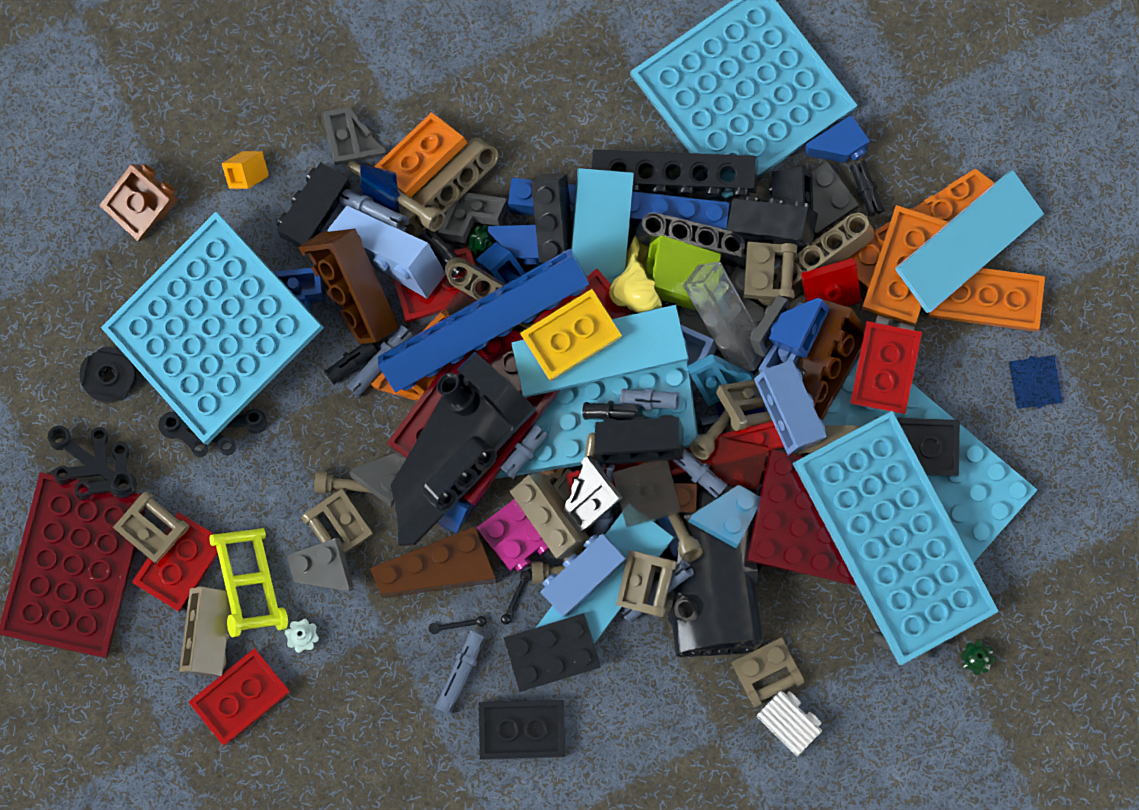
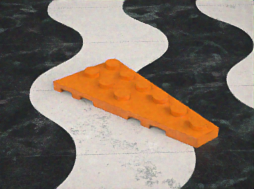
[846,168,994,290]

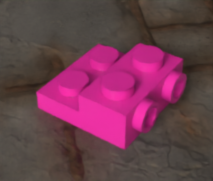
[477,499,549,573]

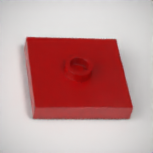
[801,258,861,307]

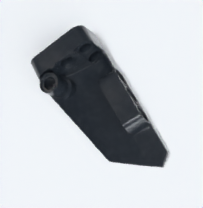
[390,352,537,546]
[668,461,763,657]

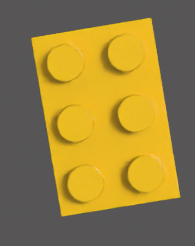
[520,289,622,382]

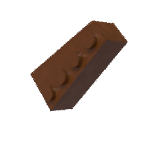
[298,228,398,344]
[797,300,865,421]
[370,527,497,598]

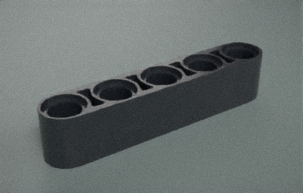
[635,212,768,269]

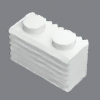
[757,690,822,757]

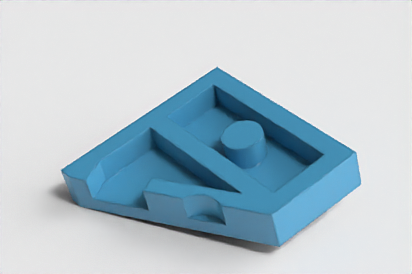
[687,354,754,406]
[688,485,760,548]

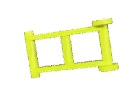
[210,528,288,637]

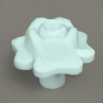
[285,619,319,653]

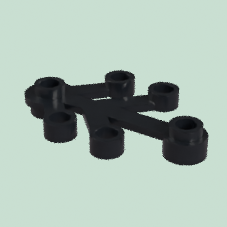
[158,409,267,457]
[48,426,137,500]

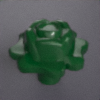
[468,224,494,256]
[960,640,995,675]

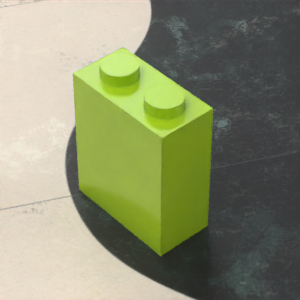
[645,235,722,313]

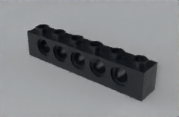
[591,149,758,197]

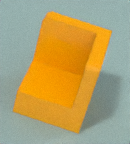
[222,151,269,189]

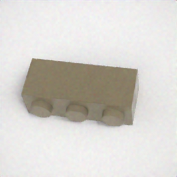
[510,474,590,559]
[179,587,232,677]

